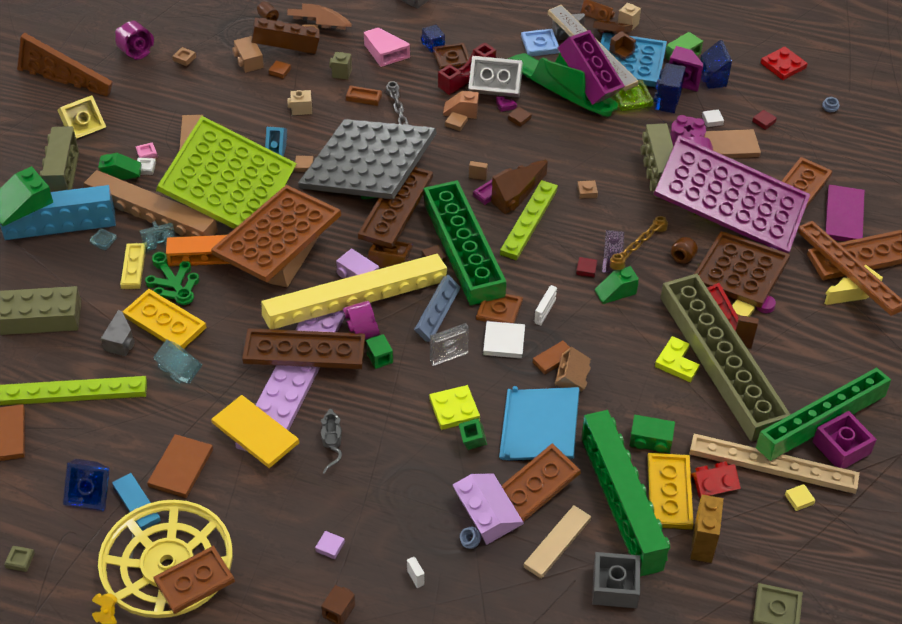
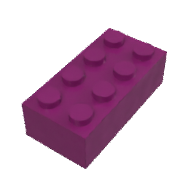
[557,30,625,105]

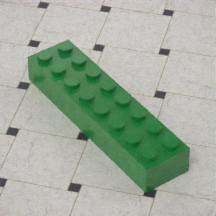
[424,180,506,305]
[581,410,670,577]

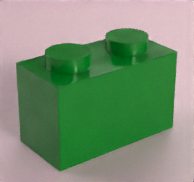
[629,415,675,453]

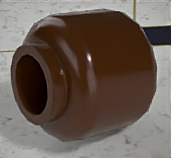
[671,237,698,264]

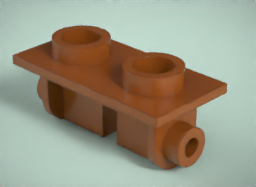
[580,0,615,21]

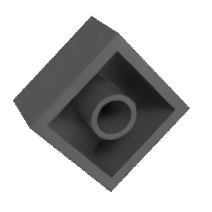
[592,552,640,608]

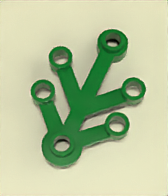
[145,252,200,305]

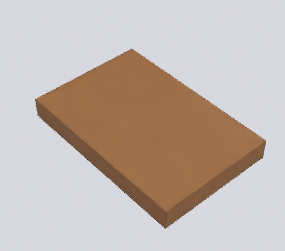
[705,129,761,158]

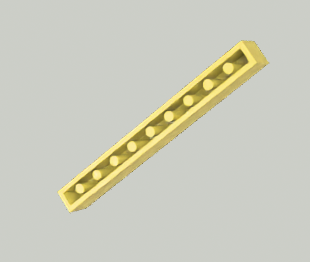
[261,254,447,329]

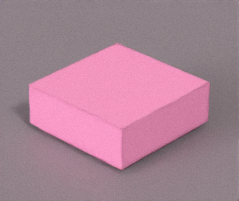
[136,142,158,159]

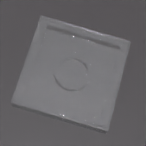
[430,323,469,366]

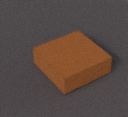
[269,60,291,79]

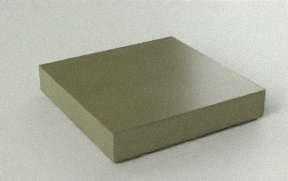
[752,583,803,624]

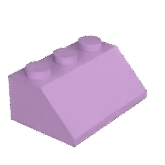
[453,473,524,545]

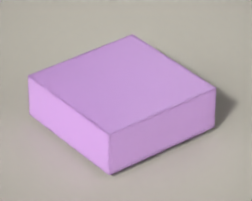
[315,531,345,559]

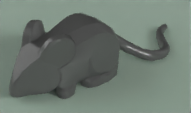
[321,409,342,474]

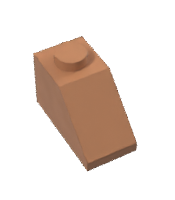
[443,91,479,119]

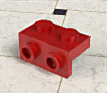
[691,461,741,497]

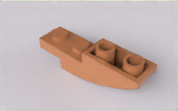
[287,3,352,30]

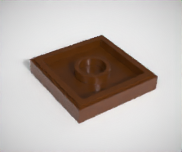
[433,43,470,70]

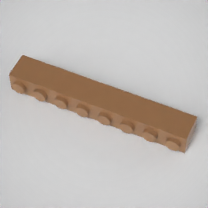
[84,170,218,237]

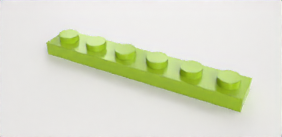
[500,180,558,260]

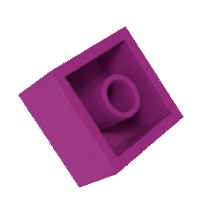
[813,411,877,469]

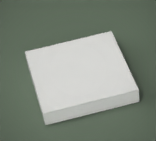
[483,321,525,358]

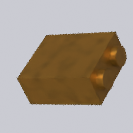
[690,495,724,563]

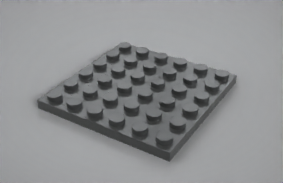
[298,119,437,199]

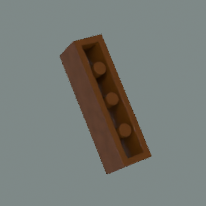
[251,17,319,54]

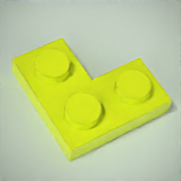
[655,336,700,383]

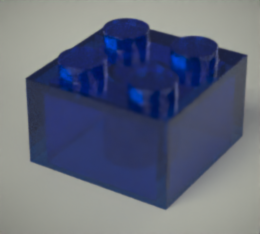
[653,63,686,113]

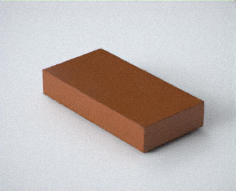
[346,86,382,106]
[532,341,570,374]

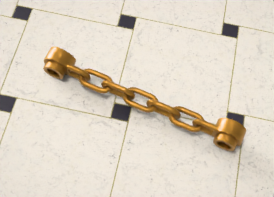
[610,216,668,270]

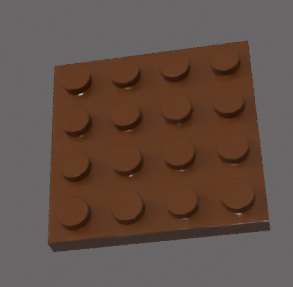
[694,231,790,308]

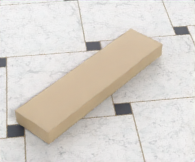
[524,505,591,579]

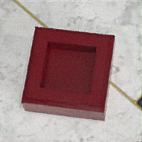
[752,110,777,130]
[576,257,598,277]

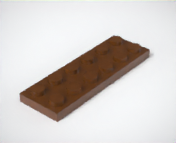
[358,167,433,249]
[242,328,366,369]

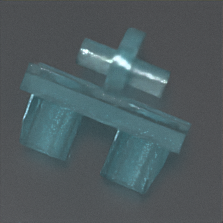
[140,221,175,250]

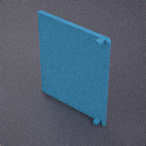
[499,386,580,460]

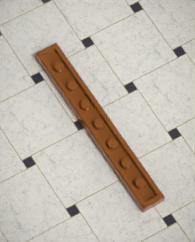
[797,221,902,316]

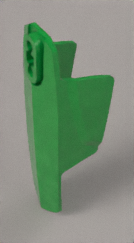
[508,53,618,117]

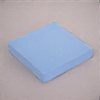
[521,29,560,56]

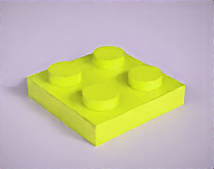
[429,385,480,430]

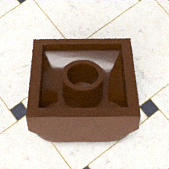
[368,241,413,268]

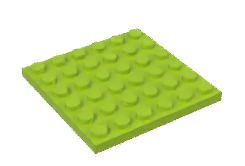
[156,116,297,229]

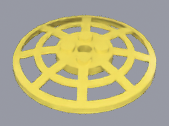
[98,500,233,618]

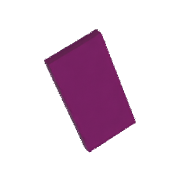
[825,185,865,242]

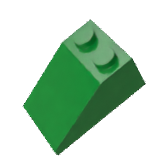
[0,166,53,226]

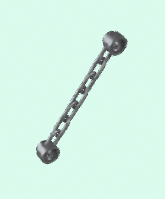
[386,81,409,125]

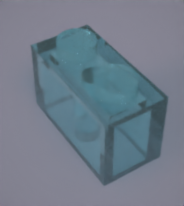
[153,339,203,384]

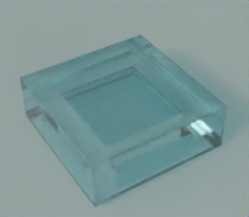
[90,228,117,250]

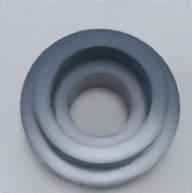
[822,97,840,112]
[460,527,481,549]

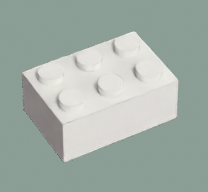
[468,56,523,97]

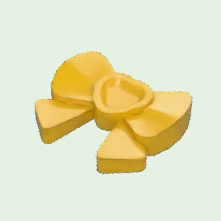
[92,593,117,624]

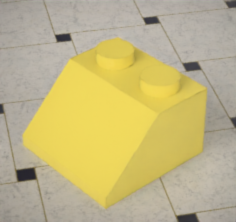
[57,95,106,139]

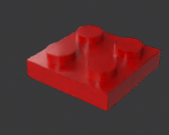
[761,46,808,80]

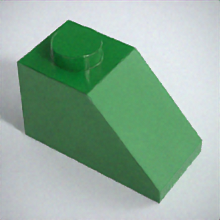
[98,153,142,180]
[595,266,639,304]

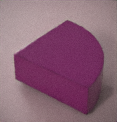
[496,96,517,112]

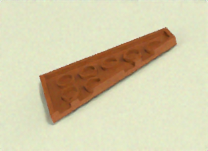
[17,33,113,96]

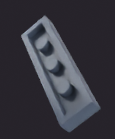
[414,275,461,342]

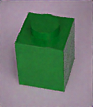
[366,334,393,369]
[459,418,487,450]

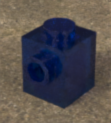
[421,24,445,52]

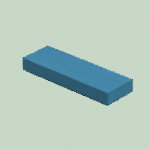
[112,473,161,531]

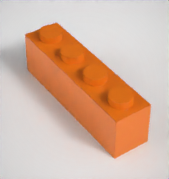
[166,235,230,266]

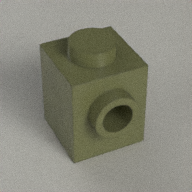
[329,52,352,80]

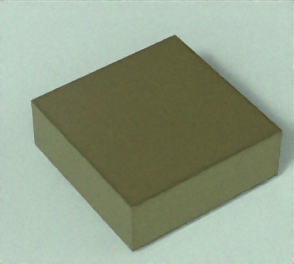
[4,546,35,572]

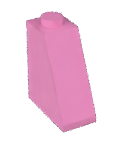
[364,28,410,67]

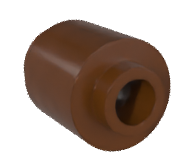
[257,2,279,21]

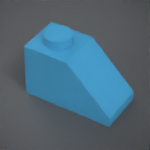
[265,127,287,157]

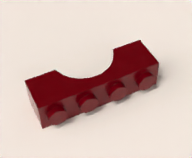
[438,42,496,95]

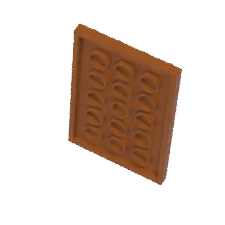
[211,185,341,282]

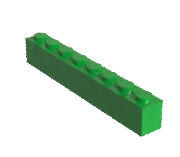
[756,367,891,461]

